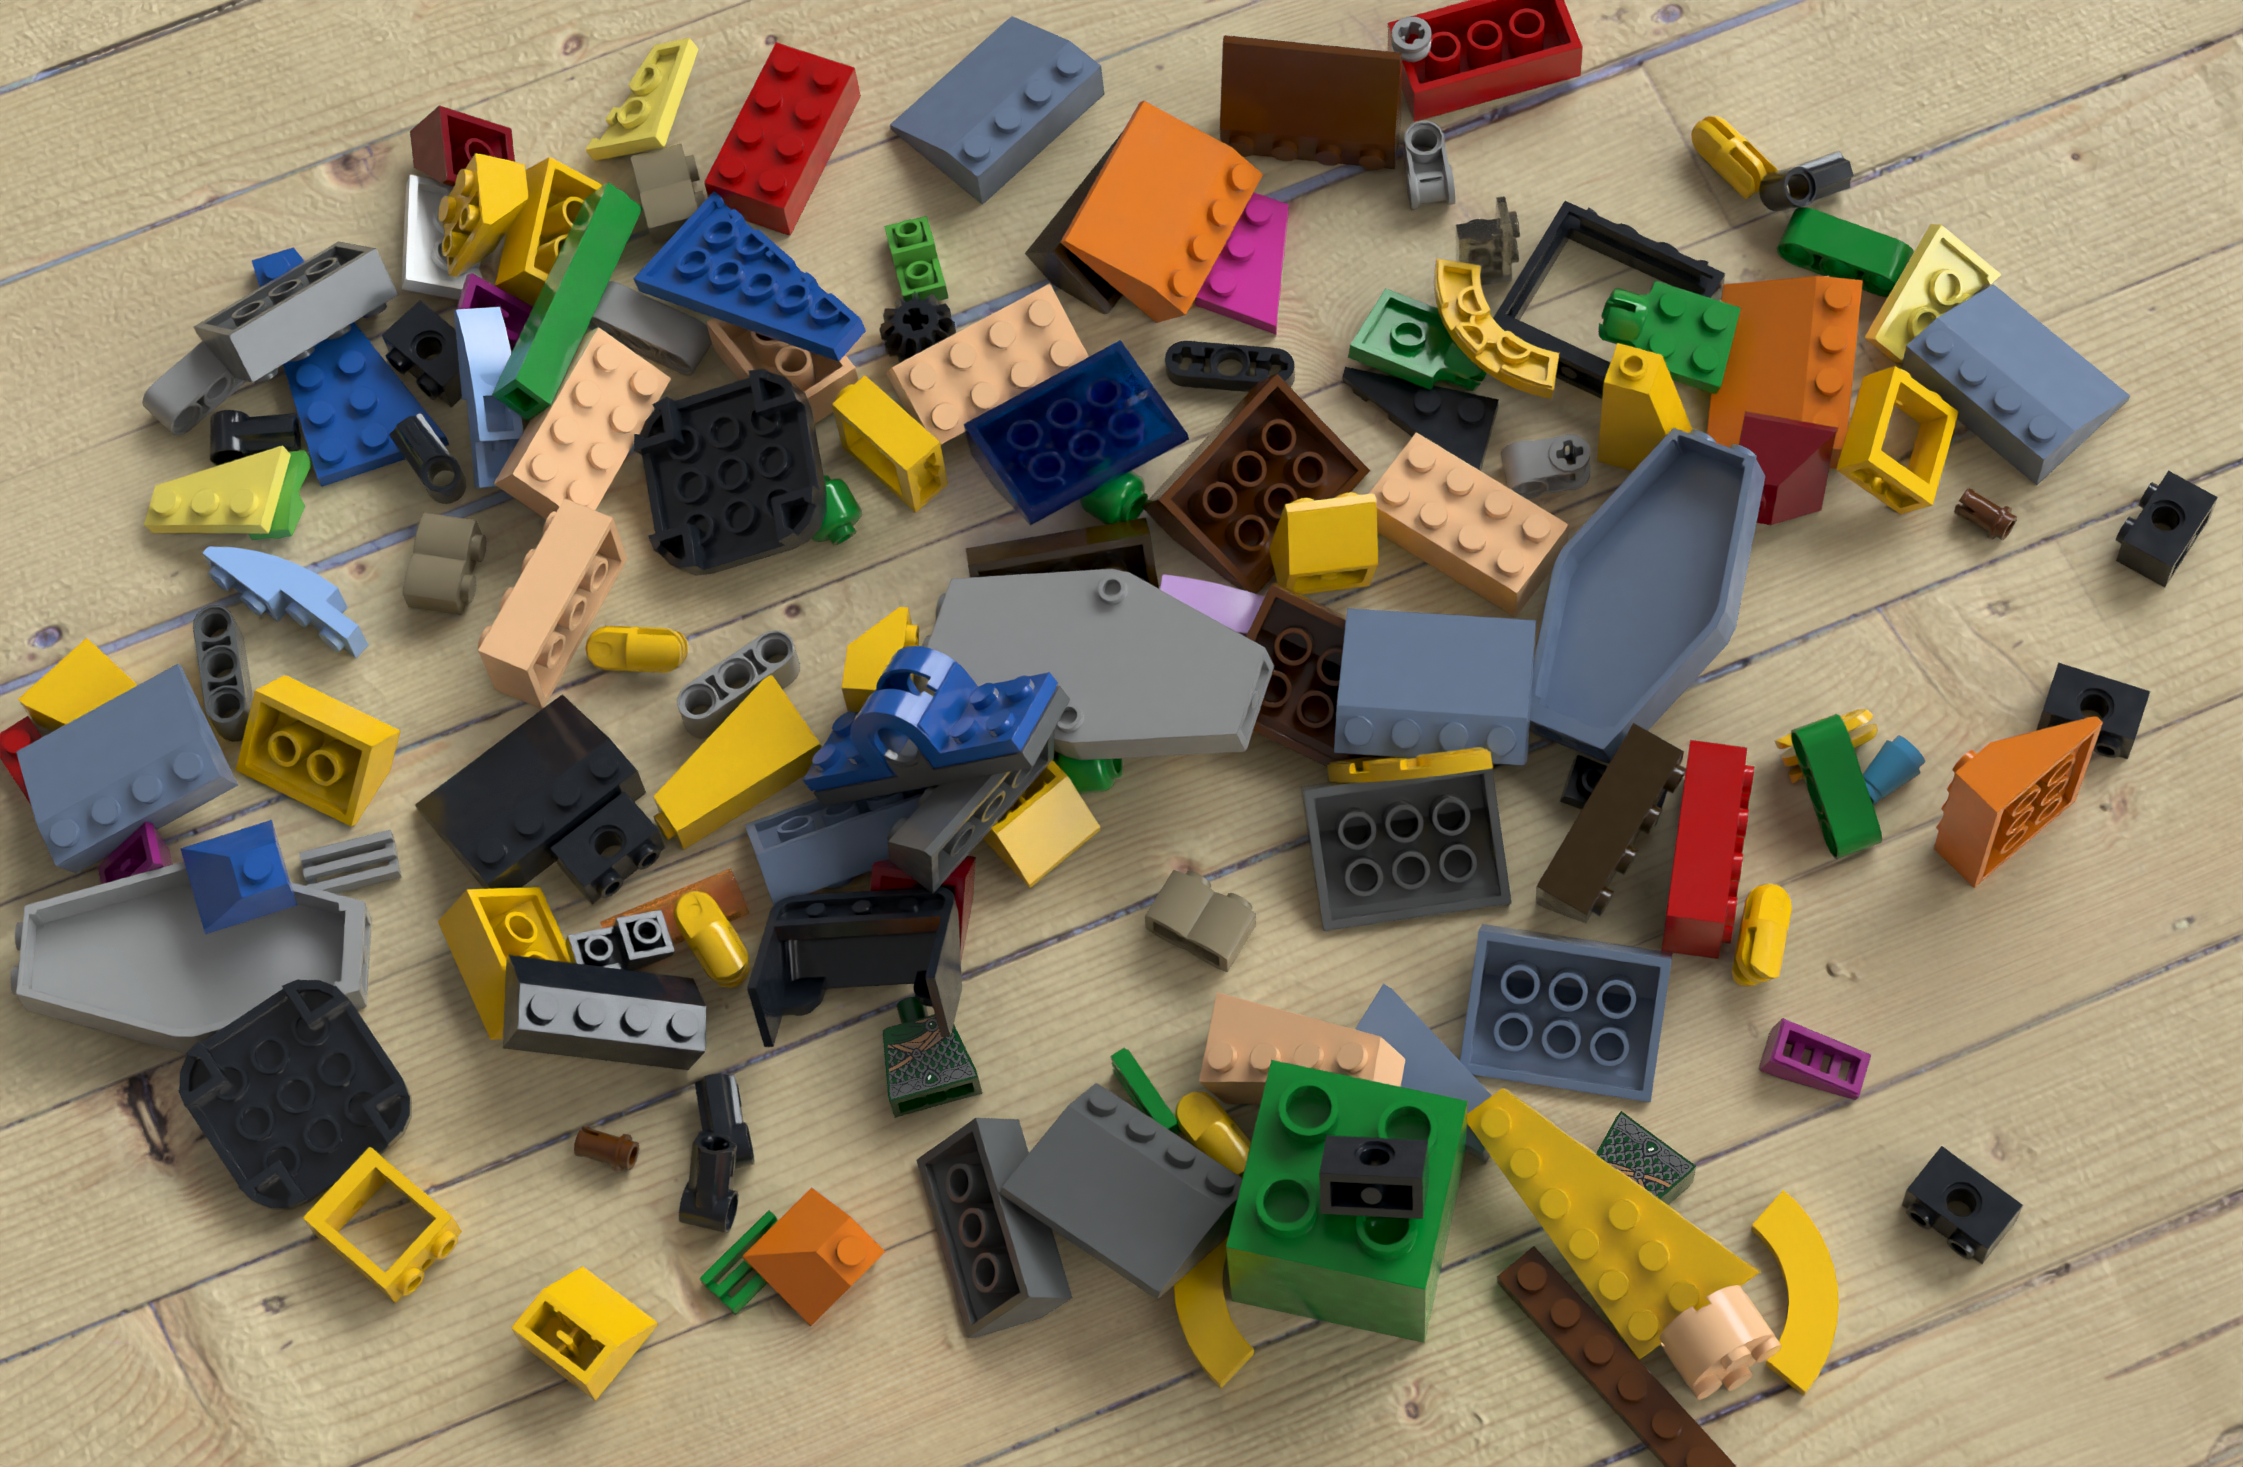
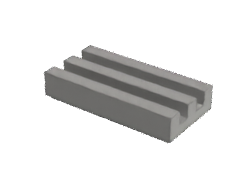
[299,830,402,894]

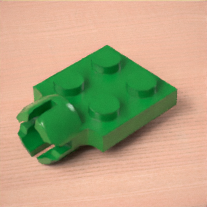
[1598,281,1741,394]
[1348,288,1487,391]

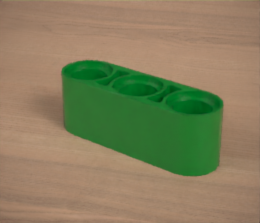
[1777,207,1914,298]
[1791,714,1882,859]

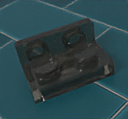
[1456,196,1520,286]

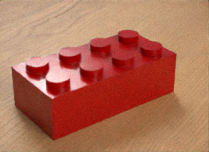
[1388,0,1583,122]
[704,42,861,236]
[1661,740,1755,959]

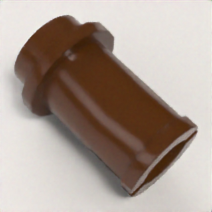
[1954,488,2017,540]
[574,1126,639,1172]

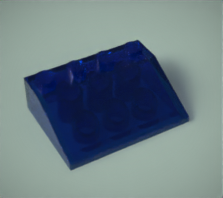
[963,340,1189,526]

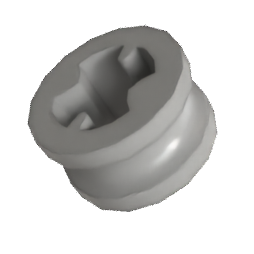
[1392,16,1431,62]

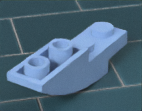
[454,307,523,488]
[203,546,368,658]

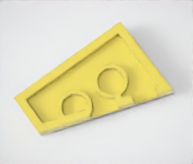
[585,38,699,161]
[1864,224,2001,363]
[144,445,291,534]

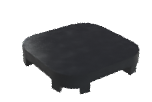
[634,369,827,575]
[178,979,412,1210]

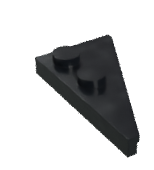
[1342,367,1499,471]

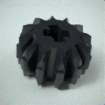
[879,291,956,363]

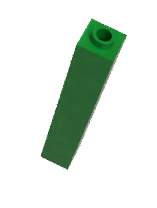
[492,182,643,421]

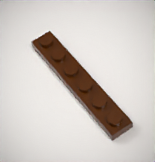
[1497,1246,1736,1467]

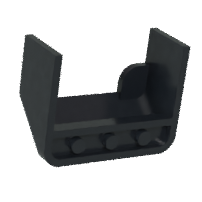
[747,887,962,1047]

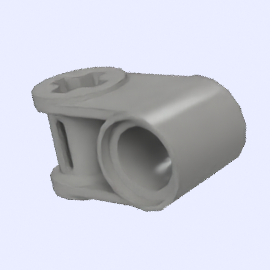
[1404,121,1456,210]
[1501,434,1590,499]

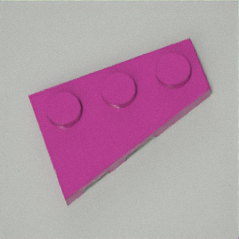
[1195,192,1289,335]

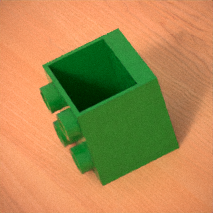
[1226,1060,1468,1343]

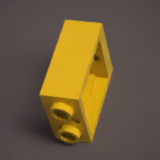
[1836,366,1959,515]
[832,375,948,513]
[303,1147,462,1303]

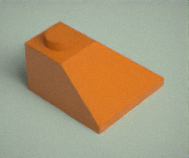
[742,1187,885,1327]

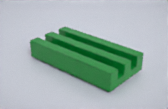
[1110,1047,1180,1136]
[699,1210,778,1315]

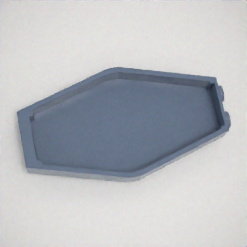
[1529,428,1765,764]

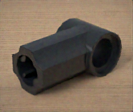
[1759,151,1854,212]
[210,410,301,466]
[389,413,466,504]
[695,1073,755,1169]
[679,1132,739,1233]

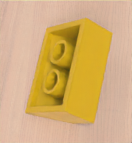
[495,157,603,305]
[236,675,401,827]
[438,887,571,1040]

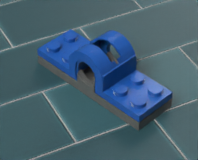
[803,646,1070,806]

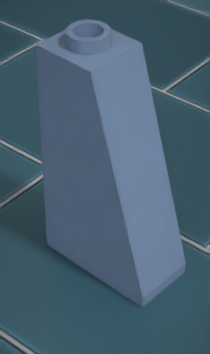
[1355,984,1492,1163]

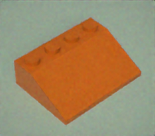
[1060,101,1263,323]
[1707,276,1863,469]
[1934,716,2103,888]

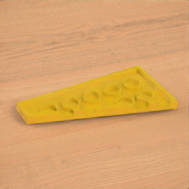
[1467,1088,1761,1360]

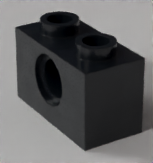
[382,300,462,408]
[2115,470,2218,588]
[2036,662,2150,759]
[550,791,666,905]
[1319,1135,1429,1219]
[1902,1146,2023,1264]

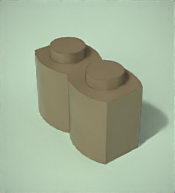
[630,144,705,244]
[403,513,487,615]
[1145,870,1256,972]

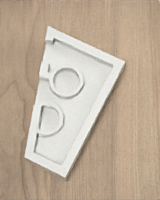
[401,175,483,300]

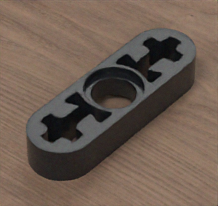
[1165,341,1295,392]

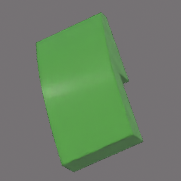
[884,216,949,302]
[248,450,312,540]

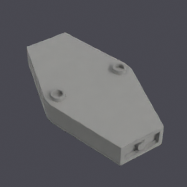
[922,569,1274,760]
[11,862,372,1053]

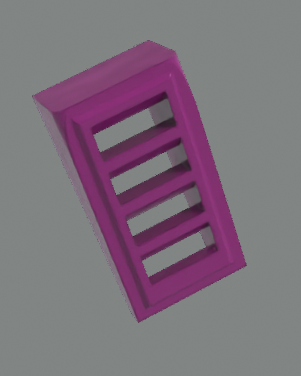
[1759,1018,1871,1100]

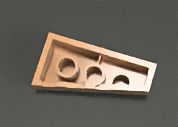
[1199,992,1406,1104]

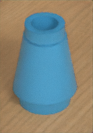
[1863,735,1925,805]

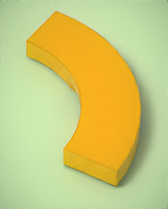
[1433,258,1559,399]
[1327,747,1493,783]
[1751,1190,1839,1396]
[1174,1237,1255,1389]

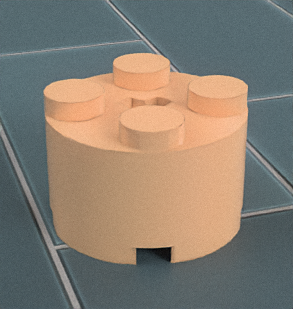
[1660,1285,1782,1400]

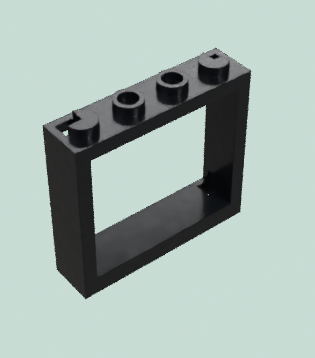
[1493,201,1725,399]

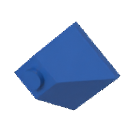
[180,820,297,934]

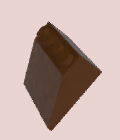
[1220,35,1402,170]
[1142,373,1370,594]
[1246,582,1392,767]

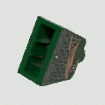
[883,996,982,1118]
[1596,1111,1696,1205]

